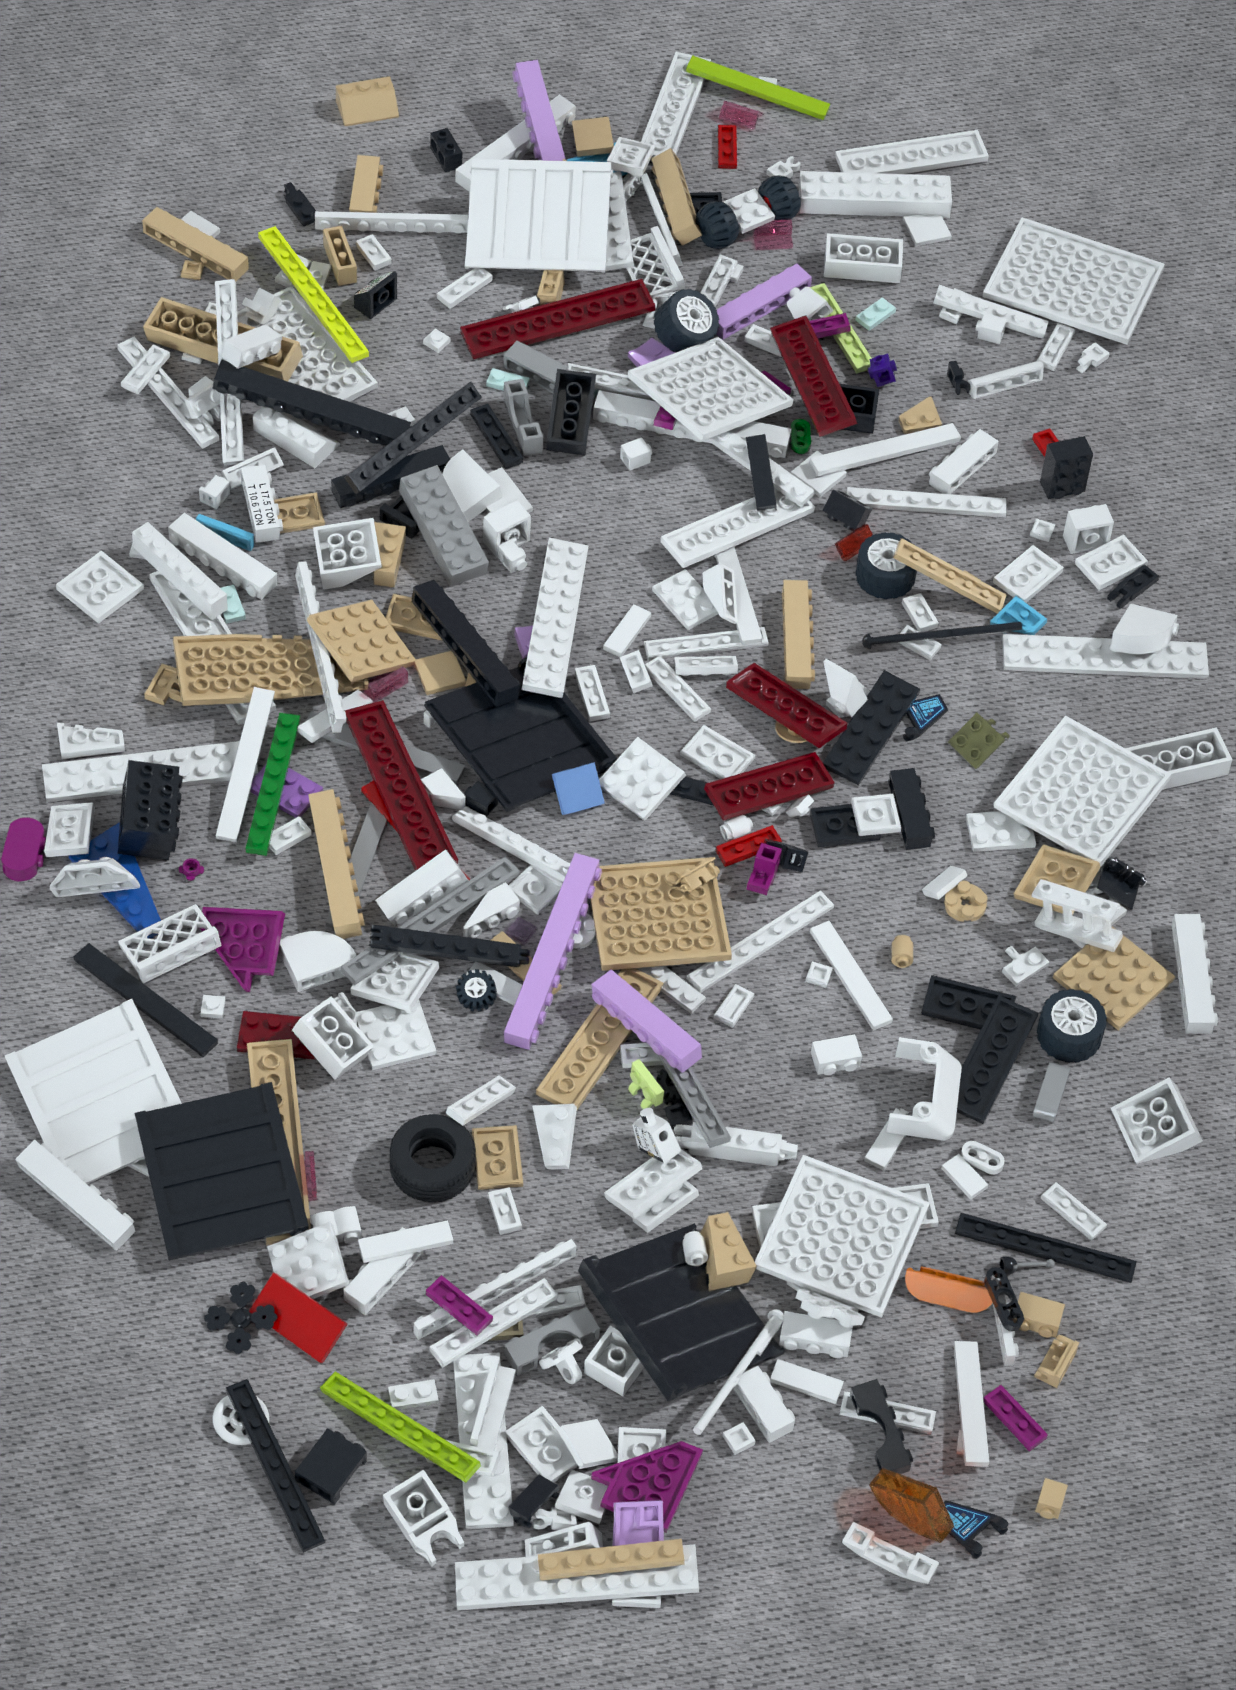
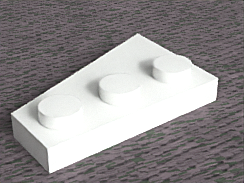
[57,723,125,759]
[532,1104,577,1169]

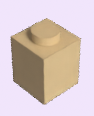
[1035,1478,1068,1519]

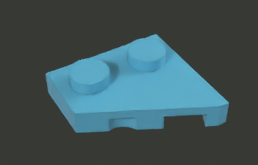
[990,596,1047,635]

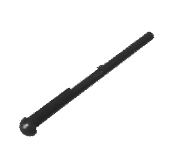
[862,622,1022,649]

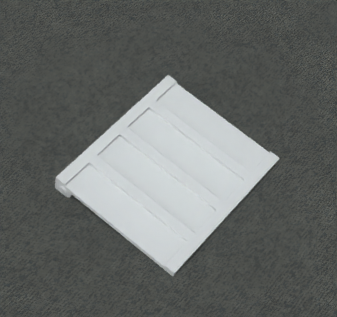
[465,159,613,273]
[5,999,182,1184]

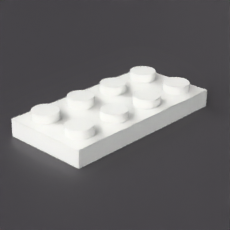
[604,1149,702,1219]

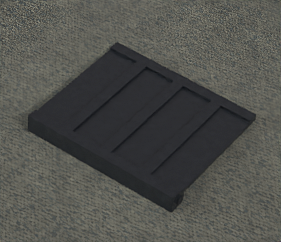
[424,657,617,812]
[134,1082,309,1261]
[578,1223,785,1401]

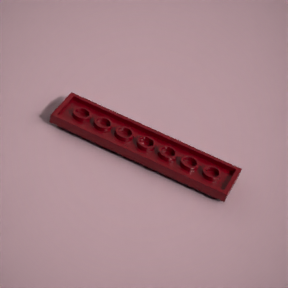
[770,315,857,437]

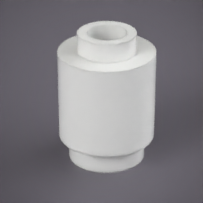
[720,815,753,841]
[682,1231,708,1266]

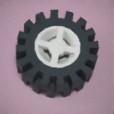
[456,969,497,1012]

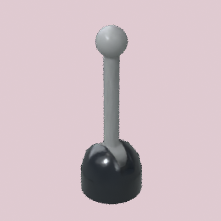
[999,1257,1055,1275]

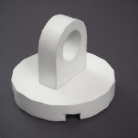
[539,1339,583,1384]

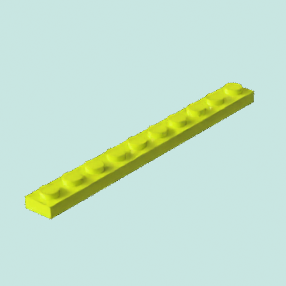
[258,226,369,363]

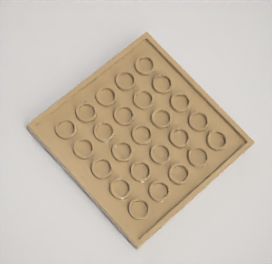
[590,857,732,971]

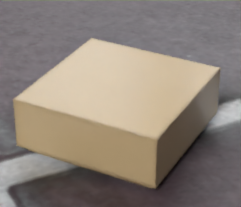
[181,260,204,280]

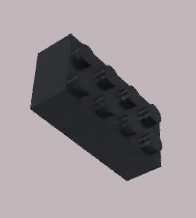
[546,369,596,456]

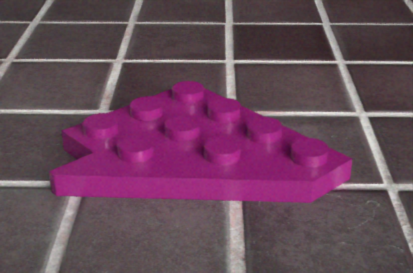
[200,907,285,992]
[591,1441,703,1533]

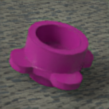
[178,858,204,881]

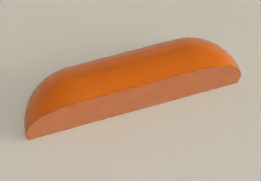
[905,1267,993,1313]

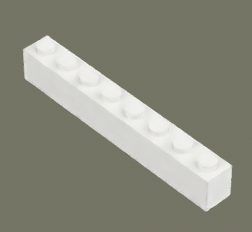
[455,94,576,191]

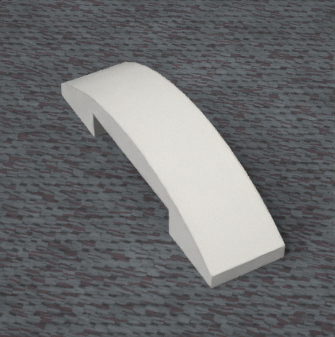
[842,1522,939,1584]

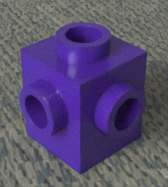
[868,353,897,387]

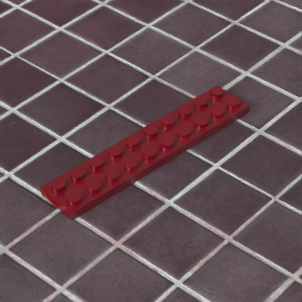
[460,279,656,360]
[344,700,458,871]

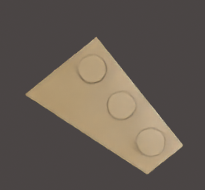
[372,522,406,588]

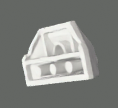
[50,857,140,897]

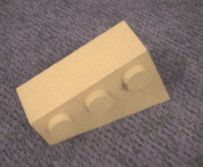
[701,1212,757,1291]

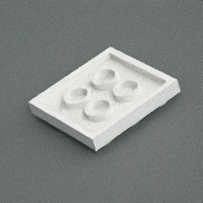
[56,551,144,624]
[599,737,686,821]
[350,952,439,1012]
[356,1000,436,1070]
[267,1222,349,1299]

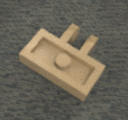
[145,664,182,705]

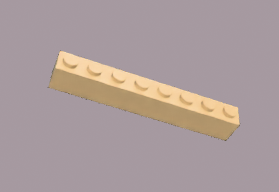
[308,789,365,939]

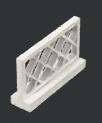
[626,226,685,297]
[118,904,221,983]

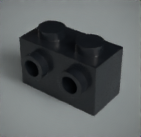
[822,489,873,531]

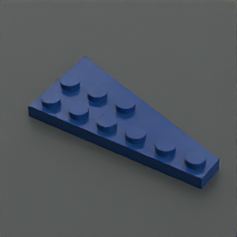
[68,822,161,939]

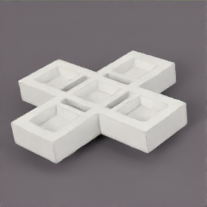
[796,1289,865,1328]

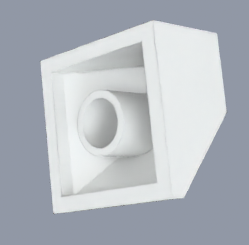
[823,659,868,717]

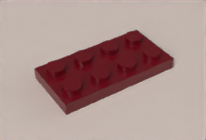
[237,1011,317,1060]

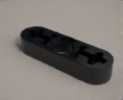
[984,1267,1024,1331]

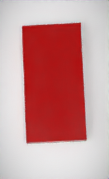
[249,1272,348,1363]

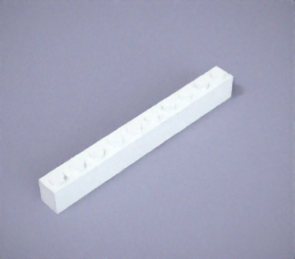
[593,390,791,458]

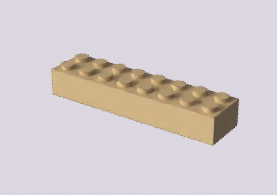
[143,297,303,381]

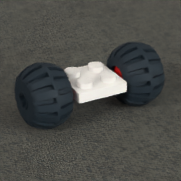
[696,175,801,249]

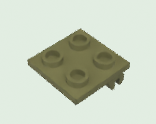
[948,712,1010,769]

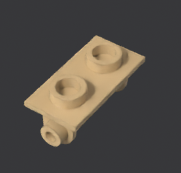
[675,857,720,893]

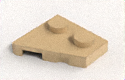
[899,397,942,434]

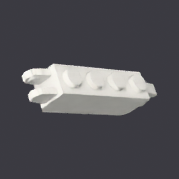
[674,1122,798,1166]

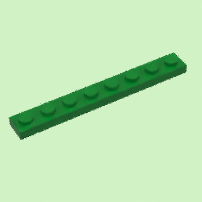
[246,712,300,856]

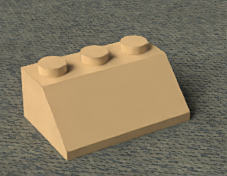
[336,76,399,126]

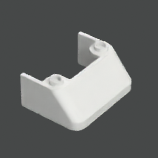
[886,1037,961,1141]

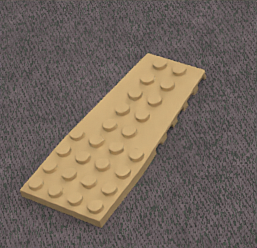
[173,634,369,706]

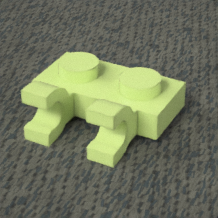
[628,1059,664,1109]

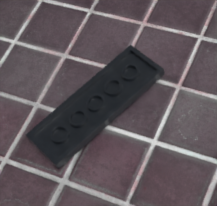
[823,670,920,786]
[957,995,1039,1124]

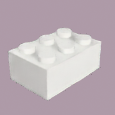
[292,997,374,1080]

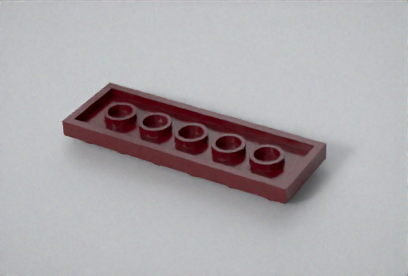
[726,663,847,748]
[704,752,835,821]

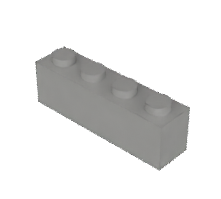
[503,341,567,393]

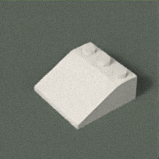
[313,518,382,590]
[1111,1077,1203,1164]

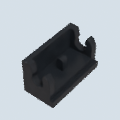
[508,1474,560,1529]

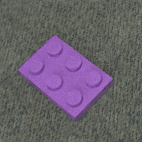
[250,765,323,818]

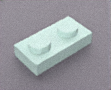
[855,297,896,331]
[486,368,530,391]
[221,585,246,624]

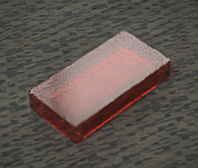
[834,524,873,561]

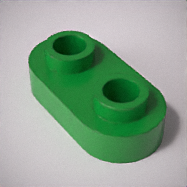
[790,419,811,454]

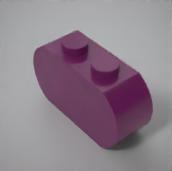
[1,817,46,881]

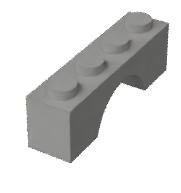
[503,379,543,456]
[504,1306,600,1377]

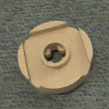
[944,881,988,922]

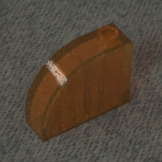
[869,1468,954,1543]

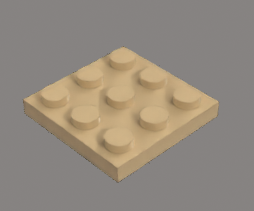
[1014,845,1101,915]

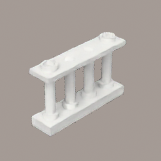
[1032,879,1123,952]

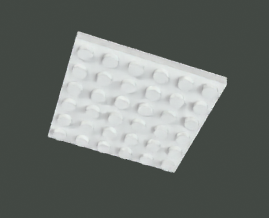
[627,337,793,441]
[994,716,1171,866]
[755,1155,930,1318]

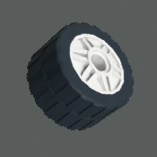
[654,289,719,352]
[855,532,917,599]
[1037,989,1107,1063]

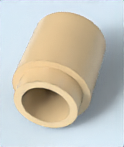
[892,935,913,968]

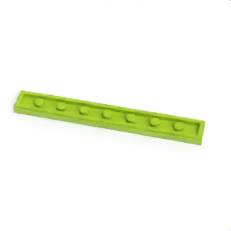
[685,55,830,120]
[320,1371,481,1483]

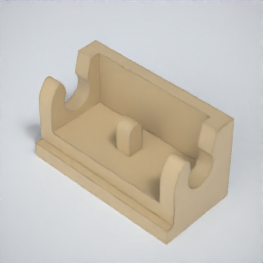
[537,270,565,305]
[1034,1335,1080,1388]

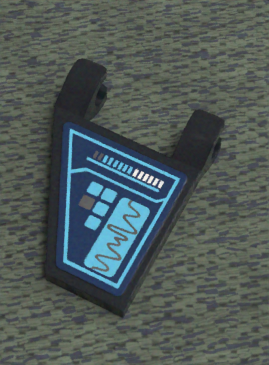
[903,694,948,742]
[930,1500,1009,1559]

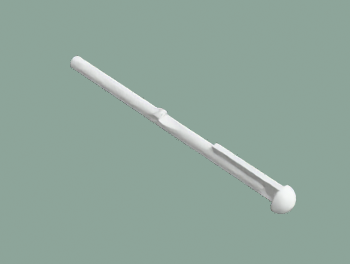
[693,1309,784,1435]

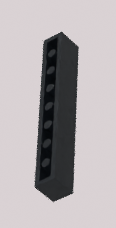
[411,580,520,707]

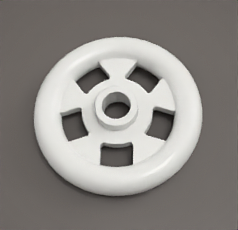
[213,1395,269,1445]

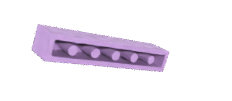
[716,264,812,340]
[592,970,702,1073]

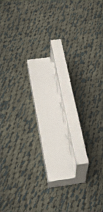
[470,1356,516,1451]

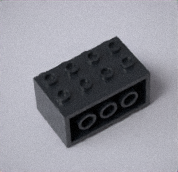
[117,760,183,860]

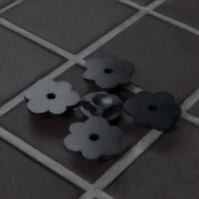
[204,1281,278,1354]

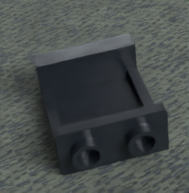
[380,495,420,539]
[295,1428,367,1505]

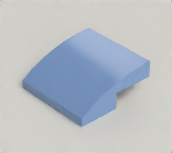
[552,762,605,815]

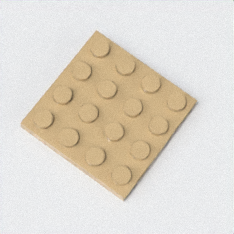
[307,600,416,682]
[1053,927,1175,1031]

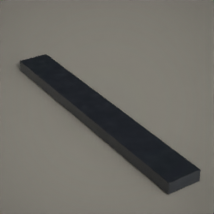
[73,943,218,1057]
[955,1213,1137,1283]
[226,1379,325,1553]

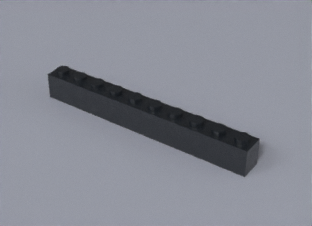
[212,359,411,446]

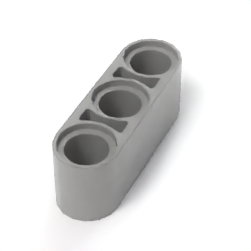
[1033,1062,1071,1123]

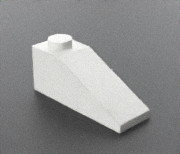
[703,563,738,624]
[525,1522,603,1557]

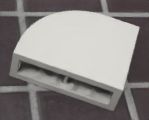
[442,450,502,522]
[1111,604,1179,654]
[279,931,357,992]

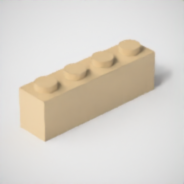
[349,155,384,213]

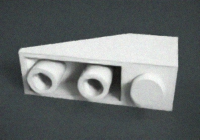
[463,882,520,938]

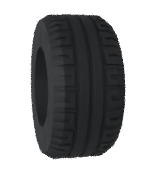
[389,1114,476,1202]

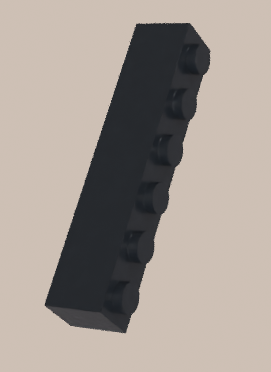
[331,445,450,508]

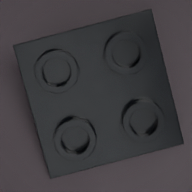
[1097,857,1146,910]

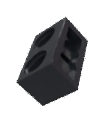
[430,128,463,173]

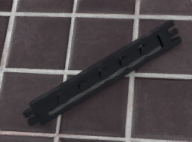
[369,925,530,967]

